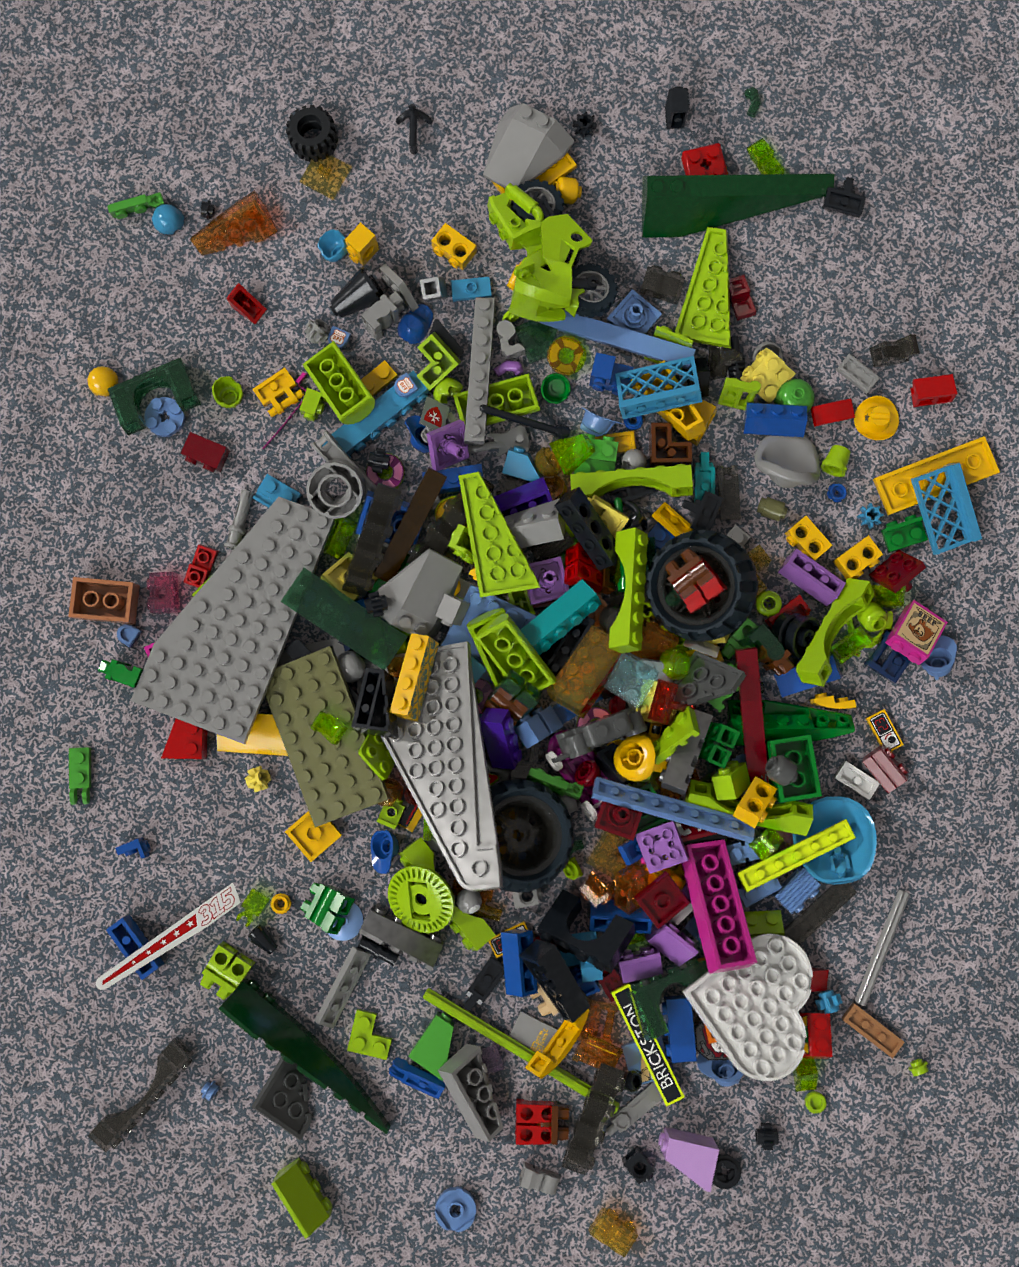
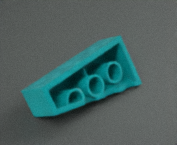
[521,579,602,655]

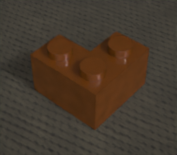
[649,423,692,467]

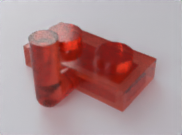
[648,679,695,725]

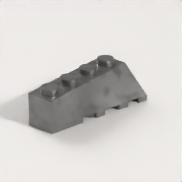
[359,907,444,971]

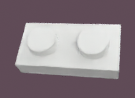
[833,761,880,800]

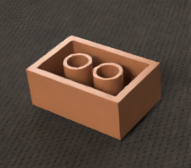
[68,577,140,625]

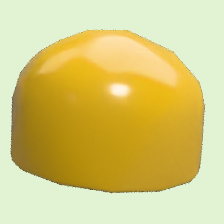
[87,366,119,397]

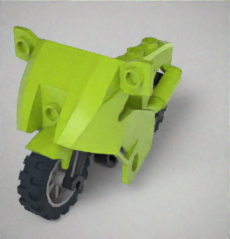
[487,179,618,322]

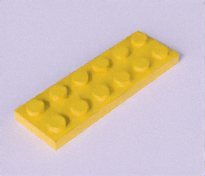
[873,436,1000,516]

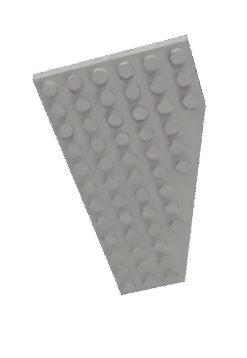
[130,497,336,744]

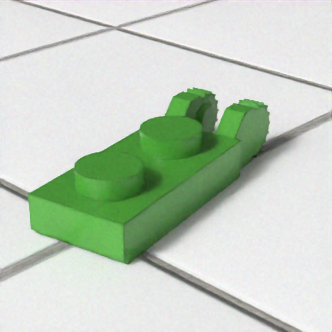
[69,748,91,805]

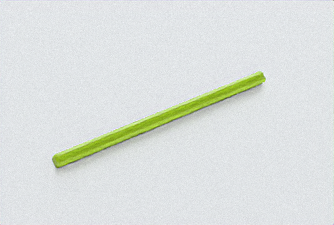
[423,988,620,1114]

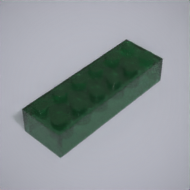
[281,567,408,670]

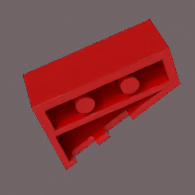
[161,719,208,759]

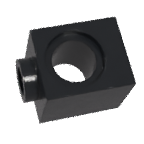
[622,1145,655,1184]

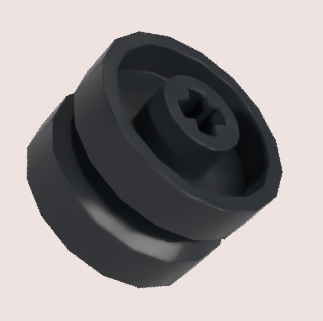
[770,611,820,660]

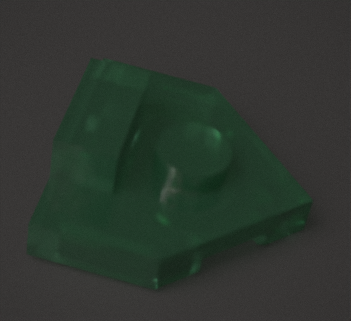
[515,320,558,364]

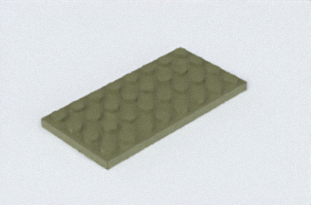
[265,646,390,827]

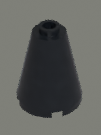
[330,266,384,318]

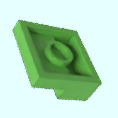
[574,434,619,474]

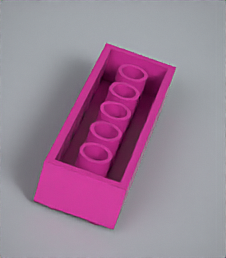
[681,839,757,974]

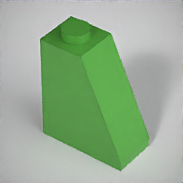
[408,1011,454,1081]

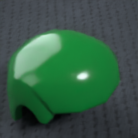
[541,373,571,404]

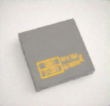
[503,1010,558,1055]

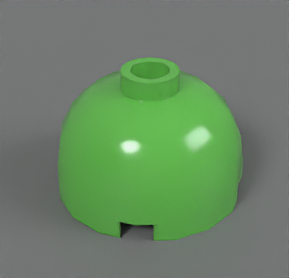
[774,378,815,413]

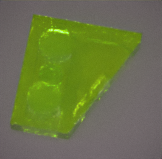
[549,434,595,475]

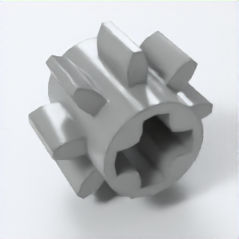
[304,319,330,344]

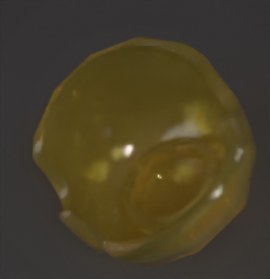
[534,447,562,477]

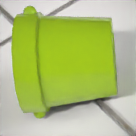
[821,445,851,477]

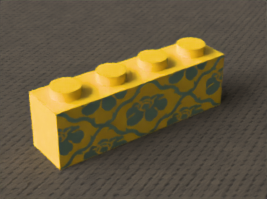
[389,633,439,722]

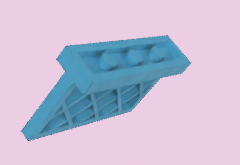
[615,356,703,419]
[911,463,982,555]

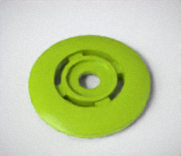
[388,865,455,933]

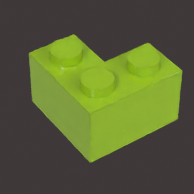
[417,332,461,391]

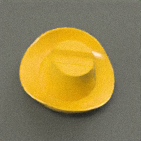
[854,396,899,441]
[613,734,655,782]

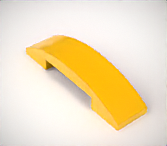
[525,1009,589,1079]

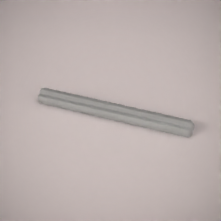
[855,890,910,1006]

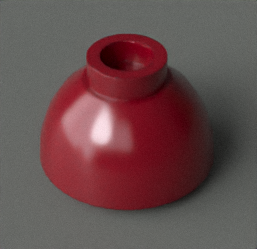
[575,759,602,787]

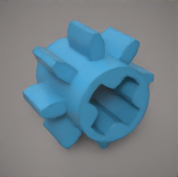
[857,503,884,529]
[815,989,843,1014]

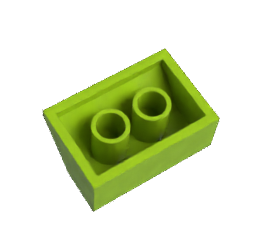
[271,1158,332,1239]

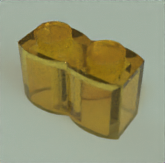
[589,1208,638,1257]

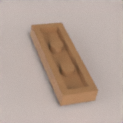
[841,1003,904,1059]

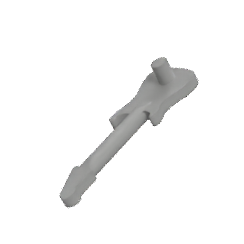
[468,425,529,457]

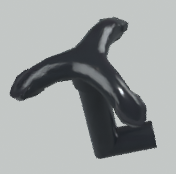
[396,104,433,154]
[623,500,648,531]

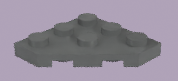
[661,651,746,710]
[251,1057,312,1140]

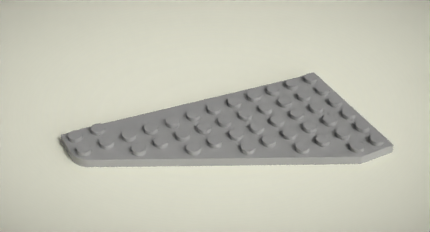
[357,641,503,891]

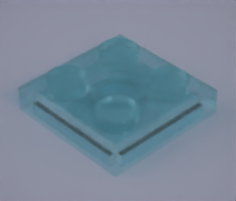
[604,653,660,708]

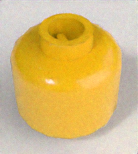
[553,177,582,204]

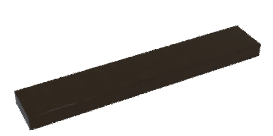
[373,467,447,582]

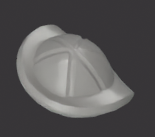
[754,435,820,488]

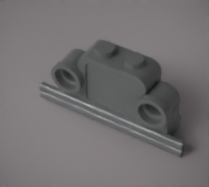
[552,707,651,763]

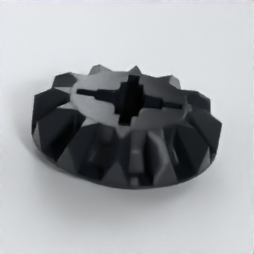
[712,1154,741,1189]

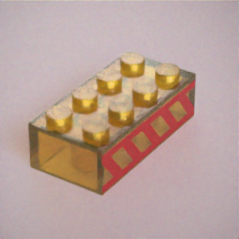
[547,625,628,719]

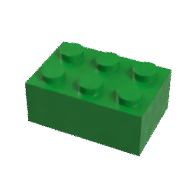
[765,734,822,803]

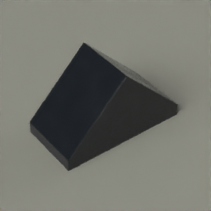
[686,358,710,397]

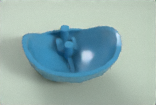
[793,796,877,884]

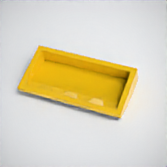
[217,714,288,756]

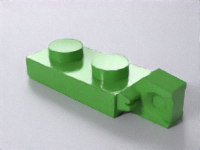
[107,192,165,219]
[526,768,584,800]

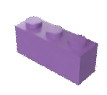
[778,548,846,607]

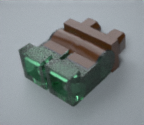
[739,623,794,676]
[482,669,542,727]

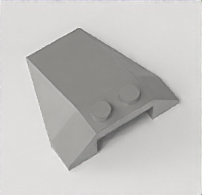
[483,103,574,188]
[378,548,463,638]

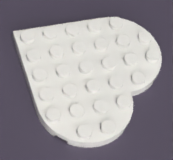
[682,934,813,1081]

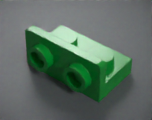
[881,514,928,553]

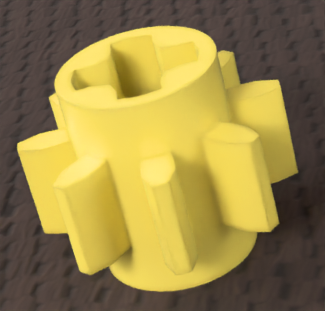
[245,766,271,793]

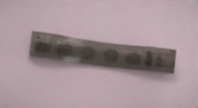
[88,1037,194,1153]

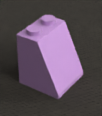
[658,1127,719,1192]

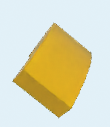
[810,692,856,709]

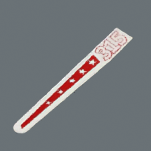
[96,883,241,990]

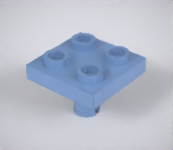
[607,289,662,334]

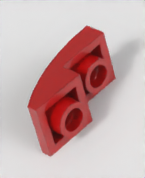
[811,398,855,427]
[184,544,219,588]

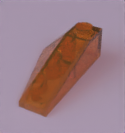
[190,190,278,255]

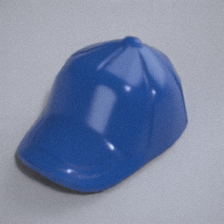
[397,304,433,344]
[405,415,430,453]
[371,830,400,874]

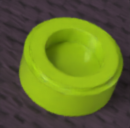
[805,1091,826,1114]

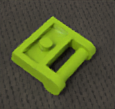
[718,377,761,410]

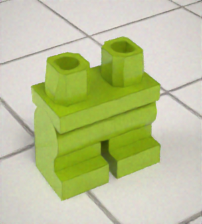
[200,941,256,1000]

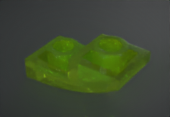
[747,138,785,174]

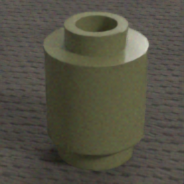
[756,497,788,522]

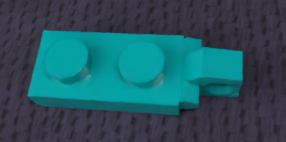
[694,452,715,502]

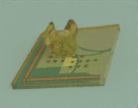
[299,155,352,200]

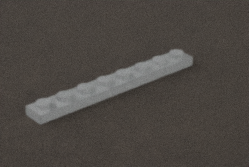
[464,297,495,445]

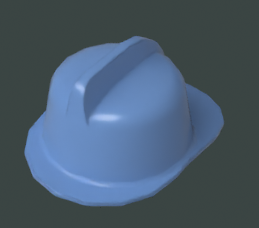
[580,407,626,436]
[921,635,957,680]
[696,1053,744,1087]

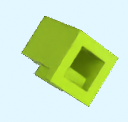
[299,388,327,422]
[376,796,406,829]

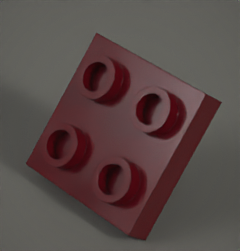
[869,550,926,593]
[593,801,643,841]

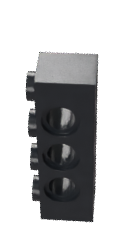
[555,487,619,571]

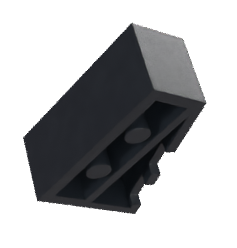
[351,668,398,738]

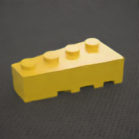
[630,360,706,441]

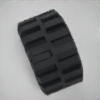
[286,105,338,162]

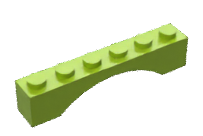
[570,464,693,498]
[609,527,648,654]
[796,578,875,687]
[685,779,814,836]
[398,837,495,951]

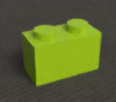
[712,760,751,801]

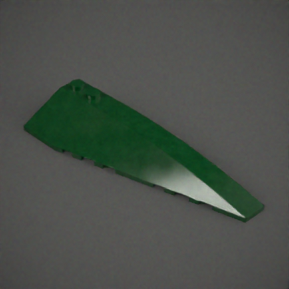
[642,174,835,238]
[218,978,391,1134]

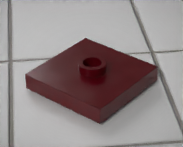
[634,871,690,929]

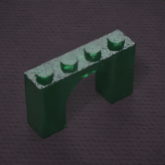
[108,357,201,436]
[626,958,708,1041]

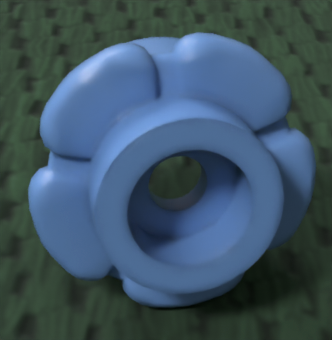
[201,1081,220,1101]

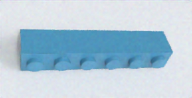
[322,370,429,458]

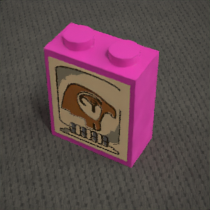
[885,600,948,665]

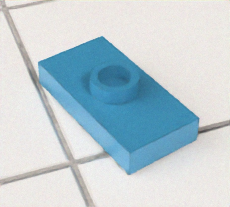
[451,277,492,302]

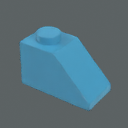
[502,446,543,482]

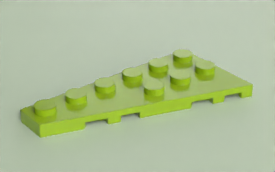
[675,227,731,348]
[459,472,541,598]

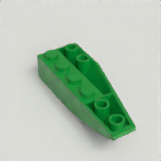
[727,700,855,746]

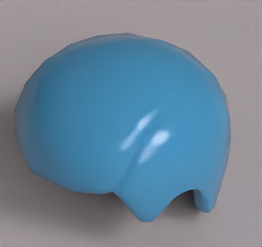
[152,204,185,235]
[317,229,348,262]

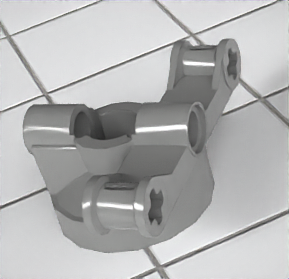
[306,431,388,519]

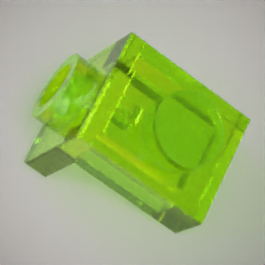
[310,711,348,745]

